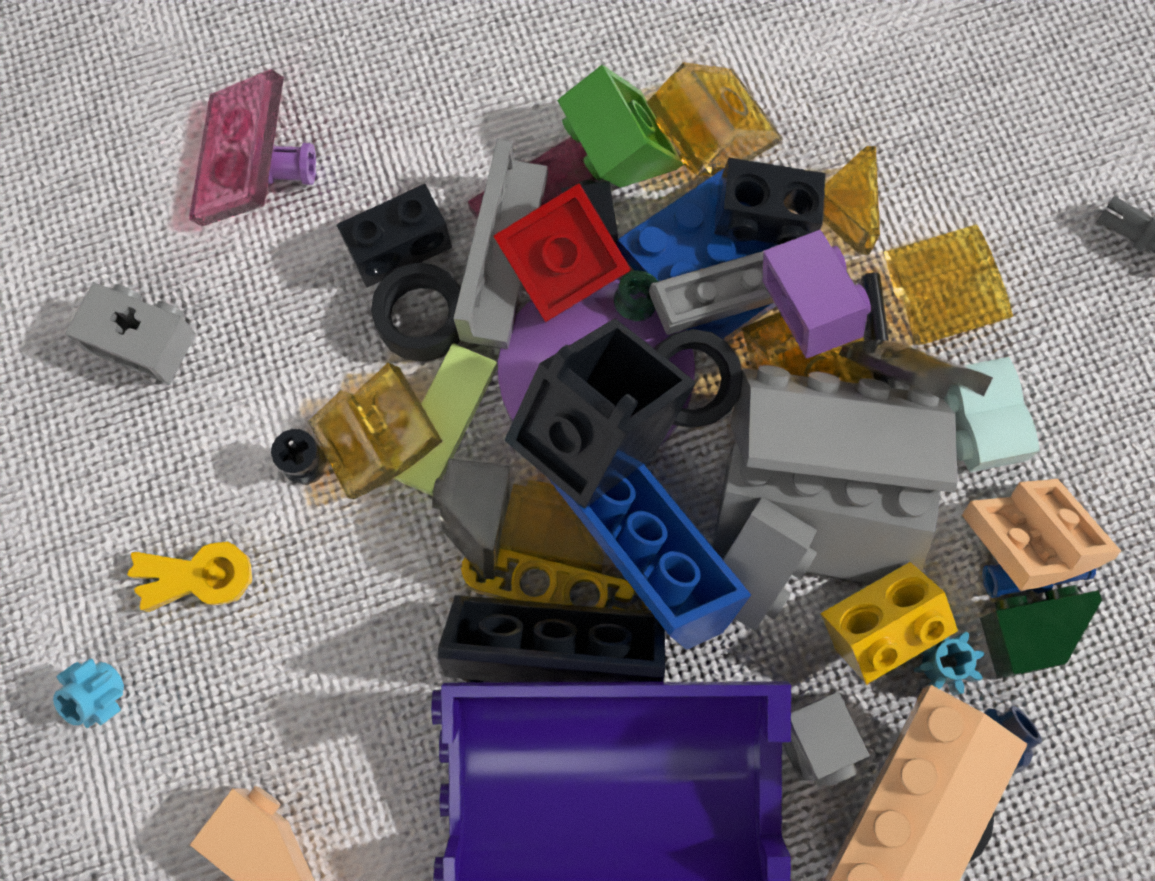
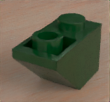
[980,585,1102,679]

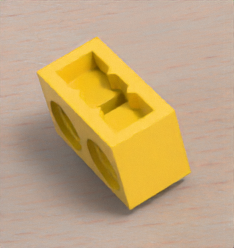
[820,562,958,685]

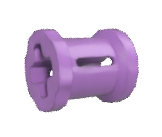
[259,141,316,185]

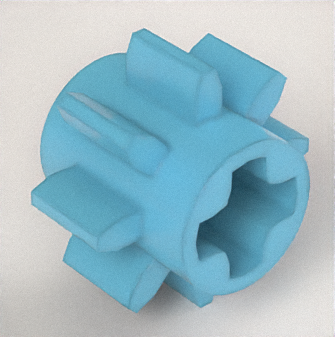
[913,632,985,696]
[53,658,124,728]

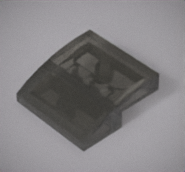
[839,340,993,400]

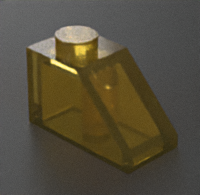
[499,480,604,574]

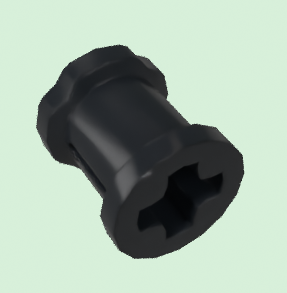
[271,429,327,485]

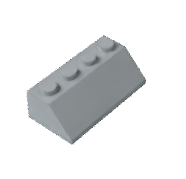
[730,365,958,493]
[712,442,941,585]

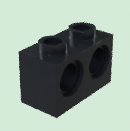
[714,158,826,245]
[336,183,452,288]

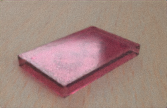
[189,69,284,226]

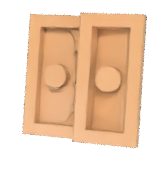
[962,479,1121,591]

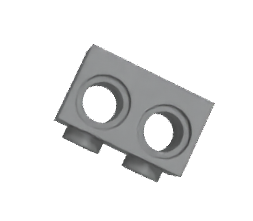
[782,692,870,786]

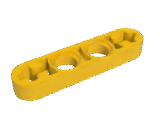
[461,545,651,612]

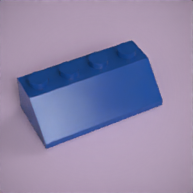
[547,464,751,650]

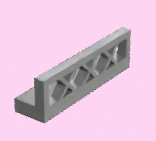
[453,138,548,349]

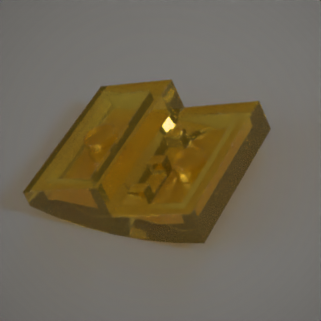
[884,224,1013,345]
[307,363,443,499]

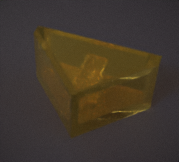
[823,146,880,255]

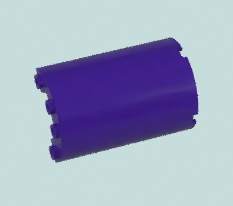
[431,681,791,881]

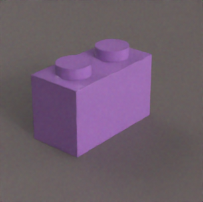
[762,229,871,359]

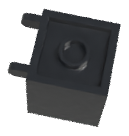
[504,318,697,509]

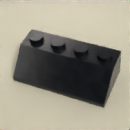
[438,595,665,682]

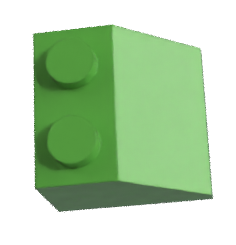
[557,65,684,188]

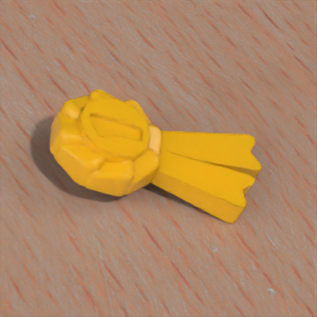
[127,542,252,612]

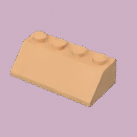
[824,685,1027,881]

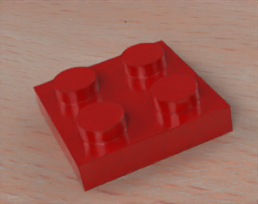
[493,183,631,323]

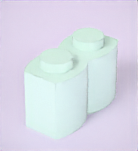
[938,357,1040,473]

